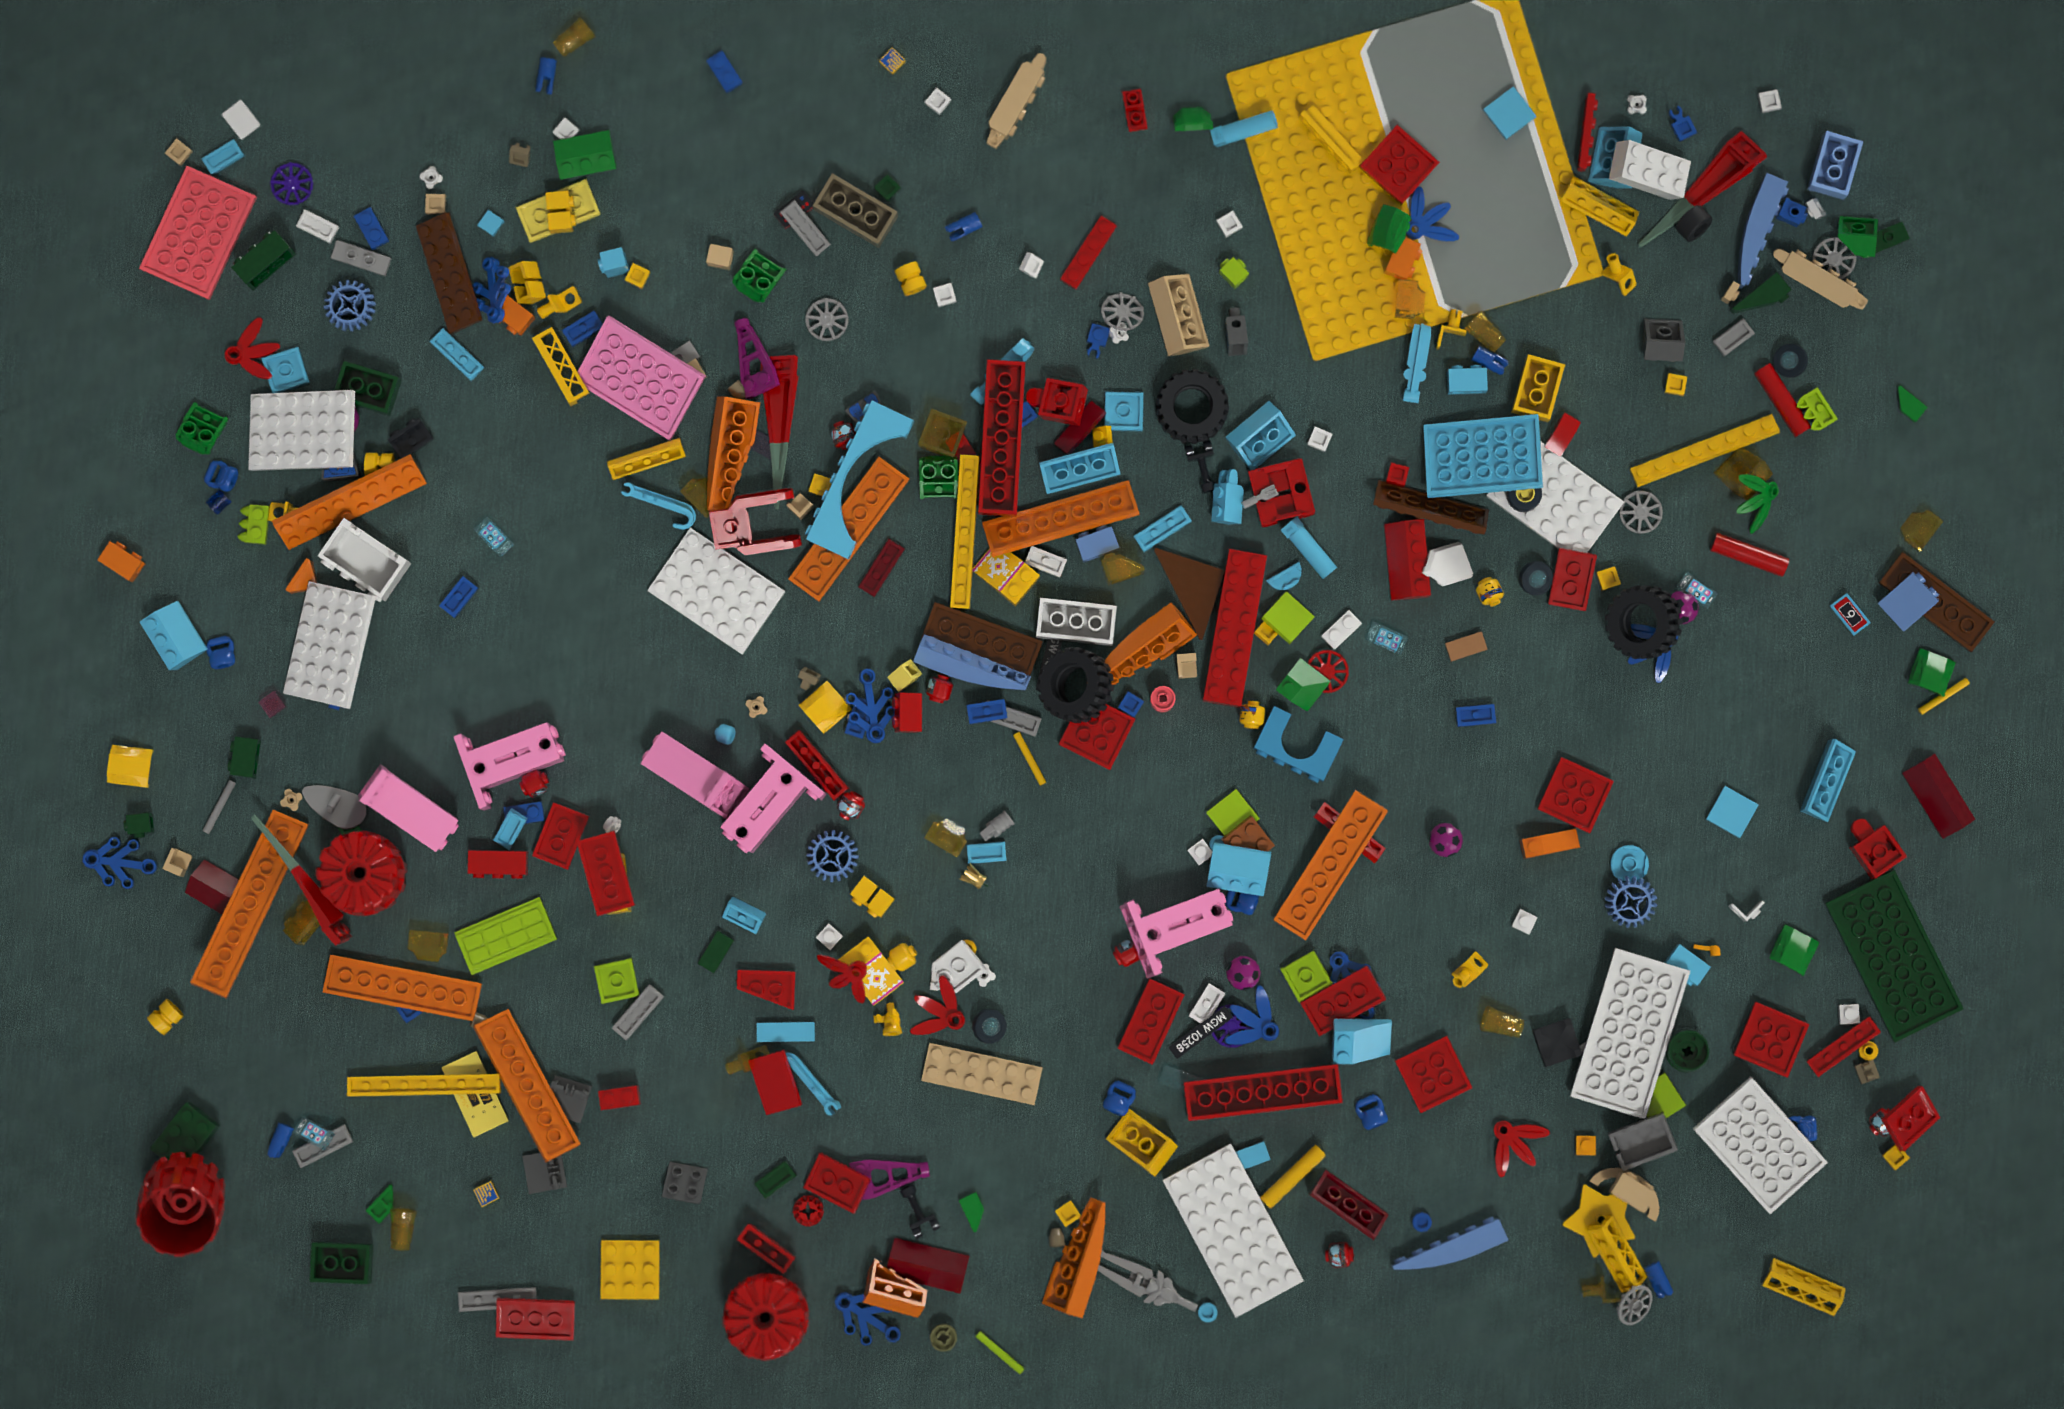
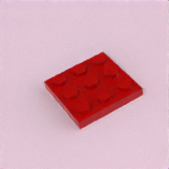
[1359,125,1440,205]
[1058,704,1136,770]
[1537,757,1614,834]
[1733,1002,1810,1078]
[1395,1036,1472,1113]

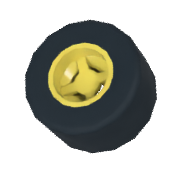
[1507,488,1542,512]

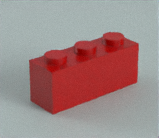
[468,850,528,879]
[737,1223,796,1274]

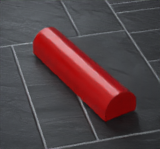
[1754,363,1811,438]
[1710,533,1790,577]
[785,730,849,801]

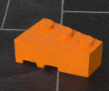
[863,1259,927,1318]

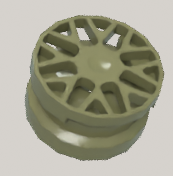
[930,1324,957,1352]

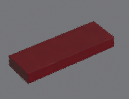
[1054,401,1106,455]
[858,539,905,598]

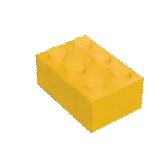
[1511,354,1565,423]

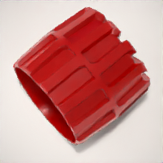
[316,831,408,916]
[136,1152,225,1257]
[723,1273,809,1360]

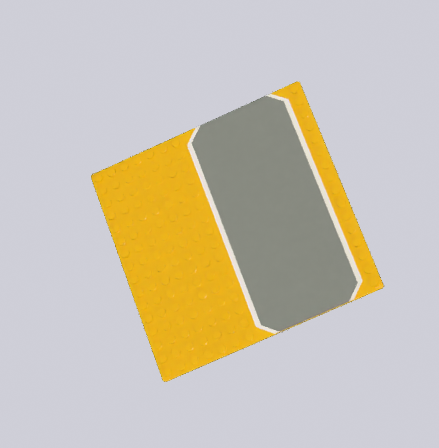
[1226,0,1603,361]

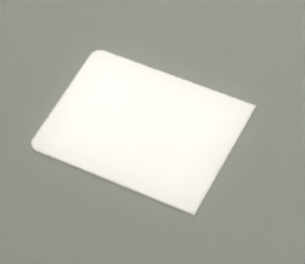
[221,100,260,139]

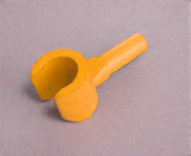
[1693,944,1721,956]

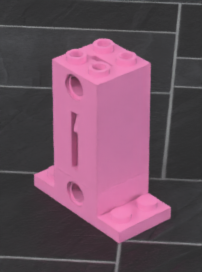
[453,722,566,811]
[641,731,750,819]
[721,744,826,853]
[358,764,459,852]
[1119,889,1233,979]

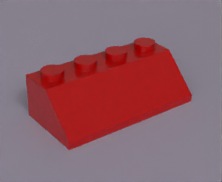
[1384,519,1431,601]

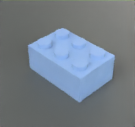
[1807,131,1863,200]

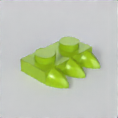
[1797,387,1838,430]
[237,504,270,545]

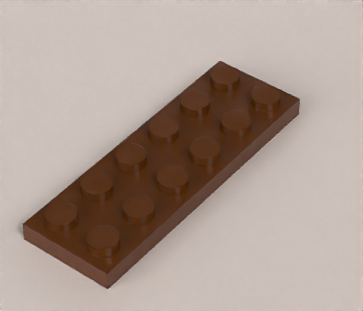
[416,213,483,334]
[1373,480,1489,535]
[1878,552,1995,653]
[922,602,1043,676]

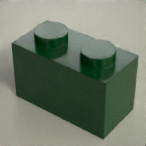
[228,737,261,779]

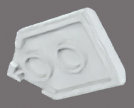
[1422,542,1473,587]
[930,940,986,993]

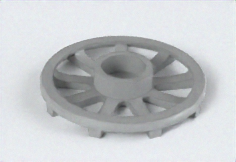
[1813,237,1856,279]
[1101,293,1144,331]
[806,298,848,341]
[1619,491,1663,534]
[1616,1285,1652,1325]

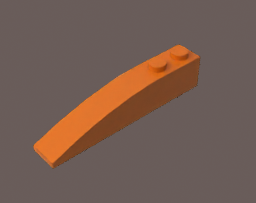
[707,396,760,511]
[1105,603,1197,685]
[1042,1197,1106,1318]

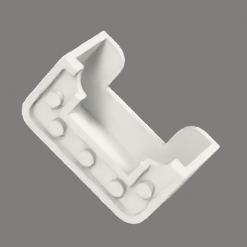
[318,518,411,602]

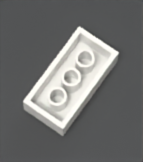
[1609,140,1691,200]
[1036,598,1117,646]

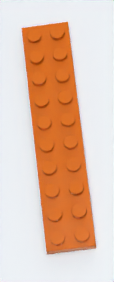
[190,810,309,999]

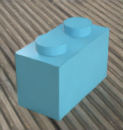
[597,247,629,278]
[1447,365,1488,395]
[1664,944,1711,987]

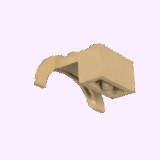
[1590,1168,1659,1222]

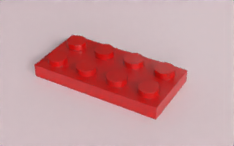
[577,831,635,916]
[1300,965,1386,1037]
[1118,978,1185,1065]
[496,1298,575,1341]

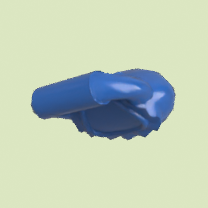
[204,461,238,492]
[206,635,235,669]
[1225,890,1259,915]
[1103,1081,1136,1116]
[1355,1094,1388,1130]
[1788,1116,1817,1142]

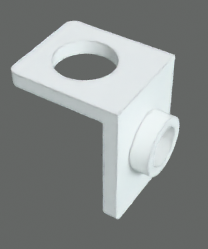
[1728,901,1765,922]

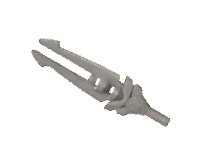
[1098,1250,1198,1312]

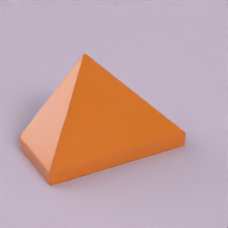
[285,558,317,594]

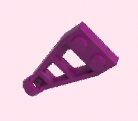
[734,318,780,399]
[849,1159,930,1200]

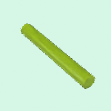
[976,1331,1025,1374]

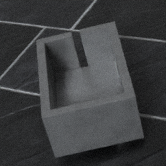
[1608,1112,1678,1171]

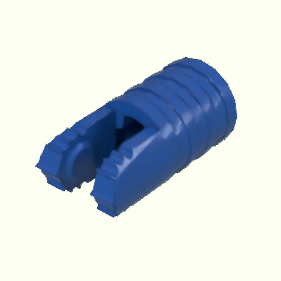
[535,58,557,95]
[945,212,982,241]
[1472,345,1509,375]
[267,1122,294,1158]
[1644,1261,1673,1298]

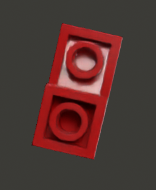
[1122,89,1147,132]
[1544,412,1581,456]

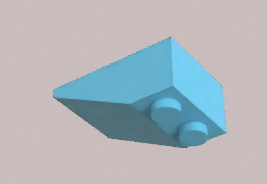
[1332,1019,1392,1064]

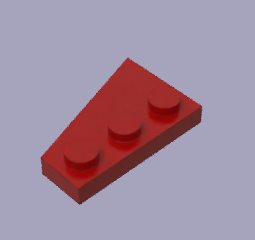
[737,970,796,1010]

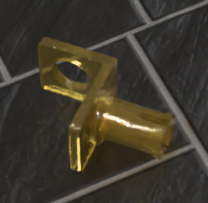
[726,1045,769,1075]
[1582,1275,1626,1303]

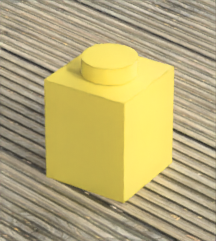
[887,659,922,692]

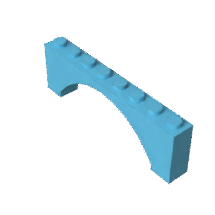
[805,401,914,560]

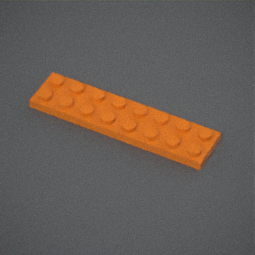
[272,454,427,550]
[788,457,910,602]
[982,480,1140,557]
[1273,790,1388,940]
[323,955,482,1021]
[473,1009,581,1163]

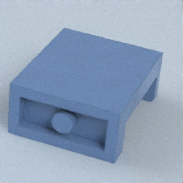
[1878,572,1939,632]

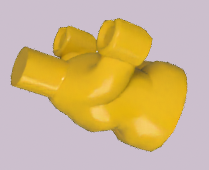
[873,1003,902,1036]

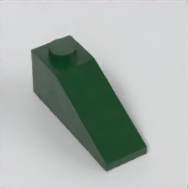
[1730,272,1792,314]

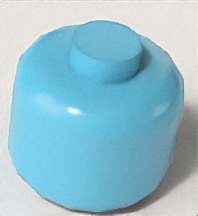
[714,724,736,745]

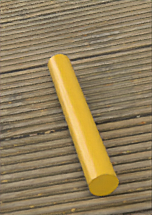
[1918,678,1970,715]
[1013,732,1046,786]

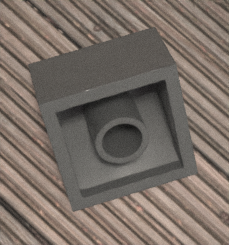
[1643,319,1685,362]

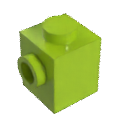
[1219,257,1249,289]

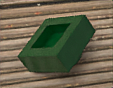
[874,174,901,202]

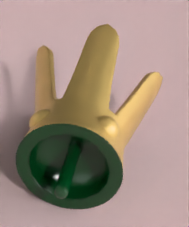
[959,863,988,889]

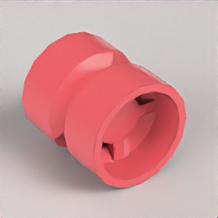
[1150,686,1176,713]

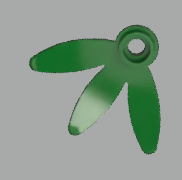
[1736,474,1779,534]

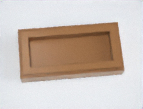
[1445,631,1488,662]

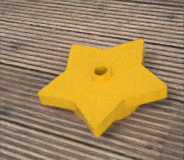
[1562,1184,1635,1258]

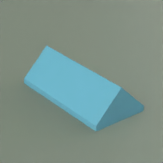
[1039,443,1121,494]
[1800,739,1856,822]

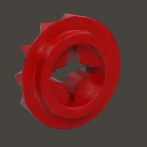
[793,1195,824,1227]

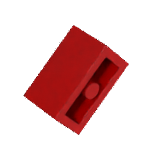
[892,693,922,733]
[598,1085,641,1110]

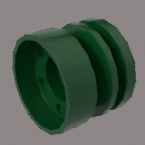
[1665,1030,1710,1073]

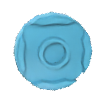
[1610,845,1649,882]

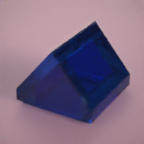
[206,490,231,515]

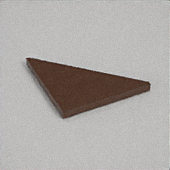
[1154,548,1225,641]

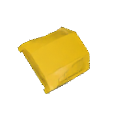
[798,681,852,734]
[107,744,154,788]

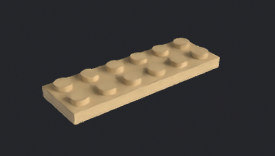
[921,1043,1043,1105]

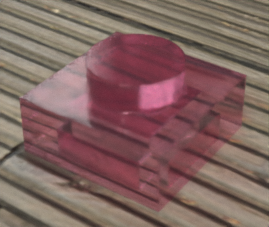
[258,691,286,718]

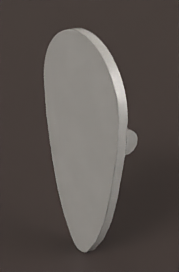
[302,785,366,829]

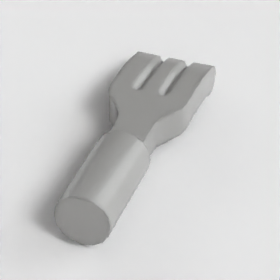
[1241,484,1279,509]

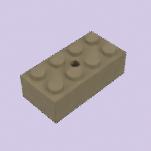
[813,173,898,248]

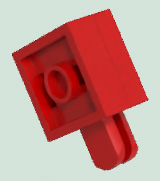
[1026,378,1088,426]
[1849,819,1907,879]

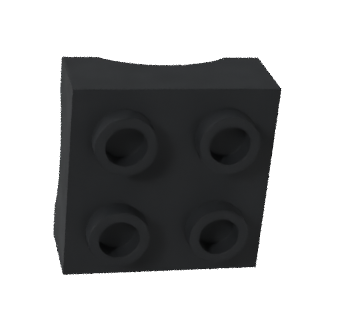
[1532,1018,1583,1067]

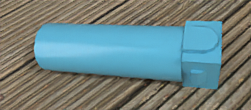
[1210,110,1278,147]
[1281,517,1337,579]

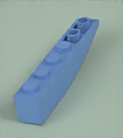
[1738,173,1789,289]
[913,634,1031,690]
[1391,1216,1508,1270]

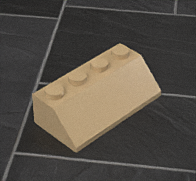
[1148,274,1209,356]

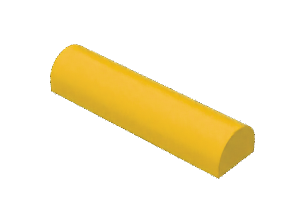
[607,438,686,480]
[1260,1144,1326,1209]

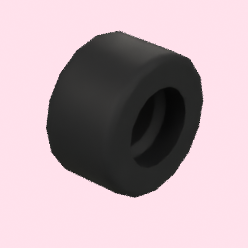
[1676,205,1712,242]

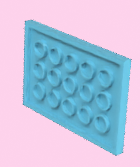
[1424,414,1543,498]

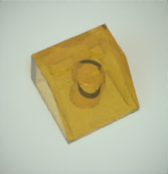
[918,409,967,458]
[1714,447,1773,500]
[1101,553,1145,586]
[282,901,320,945]

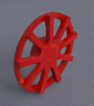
[1308,650,1349,693]

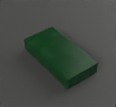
[698,931,734,974]
[754,1160,797,1199]

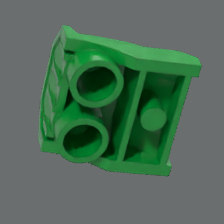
[1173,107,1213,131]
[1367,204,1411,254]
[732,249,786,303]
[176,402,228,455]
[919,456,958,499]
[1907,648,1956,697]
[1768,924,1819,976]

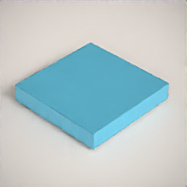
[1483,86,1537,140]
[262,347,310,393]
[1105,392,1143,431]
[1706,786,1758,838]

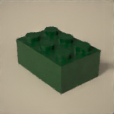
[231,230,296,291]
[334,361,402,417]
[150,1102,220,1160]
[310,1242,373,1284]

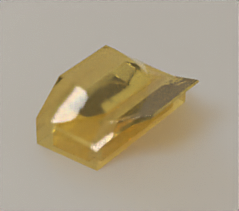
[1395,279,1425,320]
[679,477,709,519]
[1900,510,1943,552]
[924,819,967,858]
[408,930,449,962]

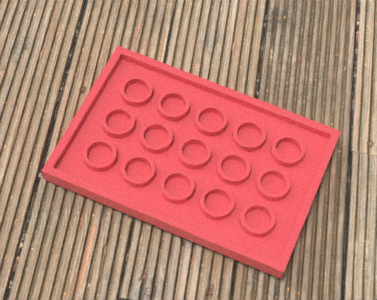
[139,166,257,300]

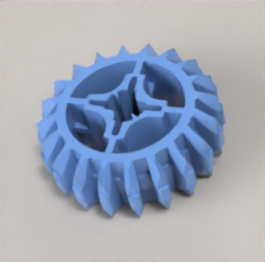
[324,280,376,332]
[806,830,859,882]
[1605,876,1657,928]

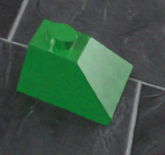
[1838,216,1878,258]
[1276,658,1331,712]

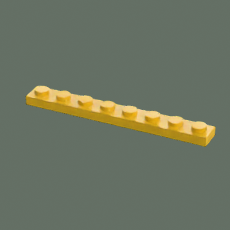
[1630,414,1780,488]
[950,455,980,609]
[347,1074,501,1096]

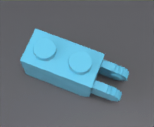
[1211,469,1244,525]

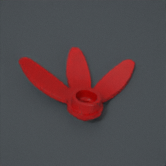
[224,317,280,379]
[817,954,867,1004]
[910,976,965,1035]
[1494,1121,1550,1178]

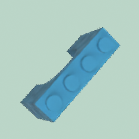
[1253,706,1344,783]

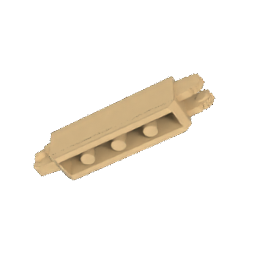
[987,53,1046,149]
[1773,248,1868,310]

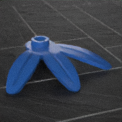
[1406,187,1459,241]
[1628,624,1678,683]
[1225,985,1279,1045]

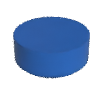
[1412,1212,1432,1232]

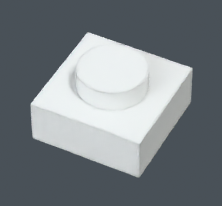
[925,87,951,115]
[1758,90,1781,113]
[553,118,580,139]
[1806,198,1826,219]
[1216,211,1242,238]
[1019,252,1044,278]
[933,283,957,307]
[1307,427,1332,452]
[1187,839,1212,866]
[1511,909,1538,935]
[816,923,843,951]
[1838,1004,1860,1024]

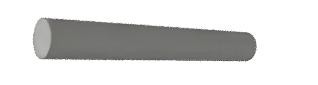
[202,780,236,834]

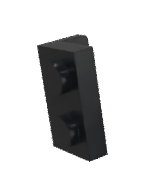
[388,418,434,459]

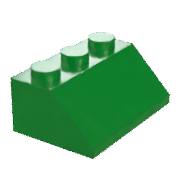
[553,130,617,180]

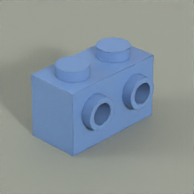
[1075,525,1119,563]

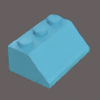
[1588,127,1643,188]
[1225,401,1296,470]
[140,601,208,670]
[1206,843,1271,896]

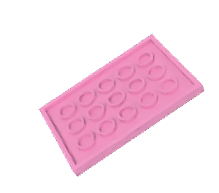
[574,316,706,441]

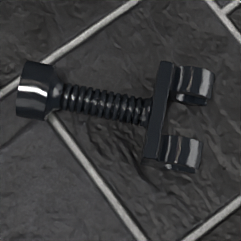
[1185,440,1215,494]
[900,1184,940,1239]

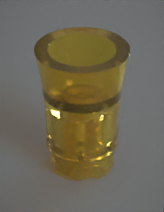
[553,16,596,57]
[1463,310,1506,353]
[1480,1005,1524,1038]
[390,1208,417,1251]

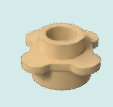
[746,696,767,718]
[280,789,303,811]

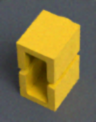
[546,191,576,234]
[508,261,546,304]
[850,876,895,918]

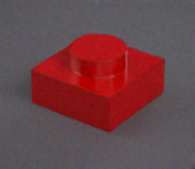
[1386,463,1410,487]

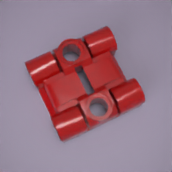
[1248,458,1315,527]

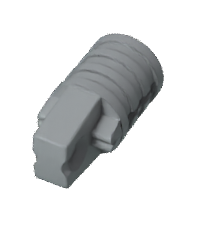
[980,810,1014,841]

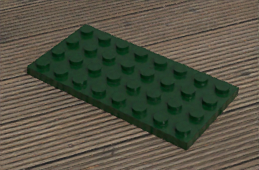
[1824,870,1964,1043]

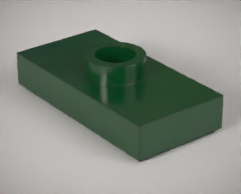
[1875,222,1910,254]

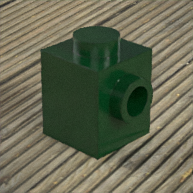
[123,813,155,838]

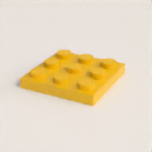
[601,1240,660,1299]

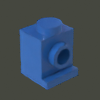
[1776,197,1808,227]

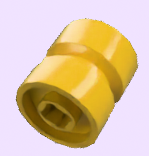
[894,261,927,296]
[364,452,395,476]
[147,999,184,1035]

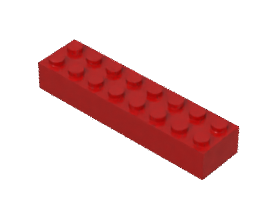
[978,359,1025,517]
[1202,549,1267,708]
[1183,1064,1343,1121]

